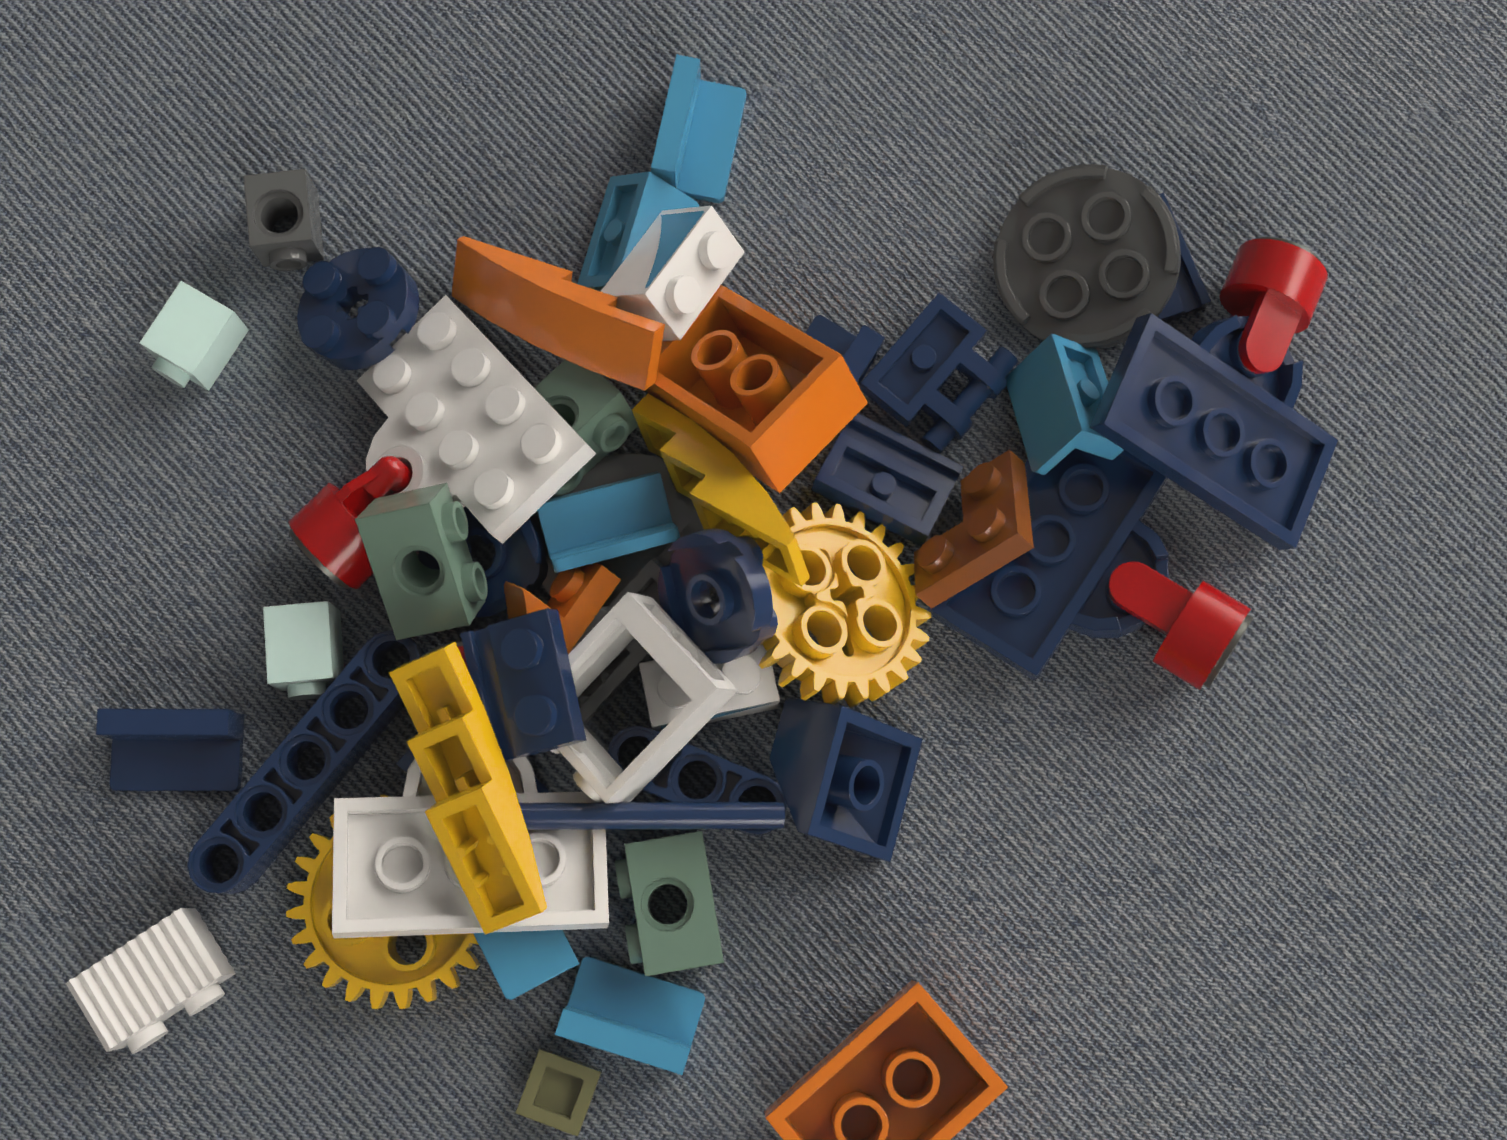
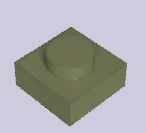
[515,1047,603,1137]

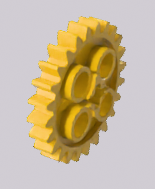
[759,502,931,708]
[286,795,480,1009]

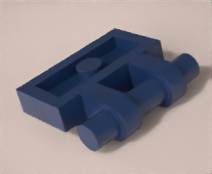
[860,292,1018,454]

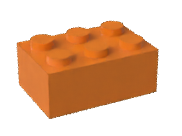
[647,285,868,494]
[764,980,1008,1140]

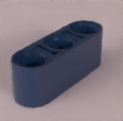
[608,725,787,837]

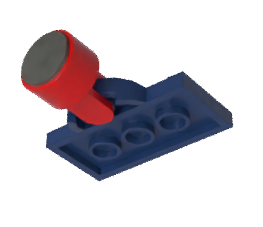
[1090,237,1338,550]
[928,448,1253,690]

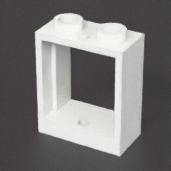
[550,592,738,803]

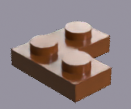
[914,449,1034,609]

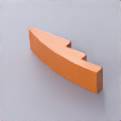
[452,236,665,391]

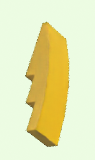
[632,393,810,587]
[389,642,547,935]

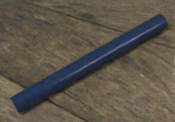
[519,802,785,830]

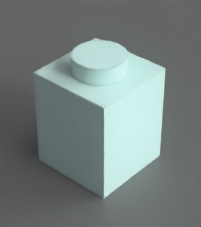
[140,281,249,391]
[263,601,344,700]

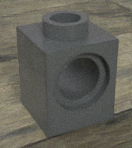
[243,169,324,271]

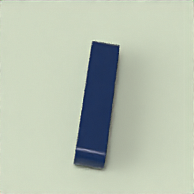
[187,630,426,894]

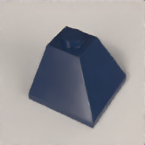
[769,697,923,862]

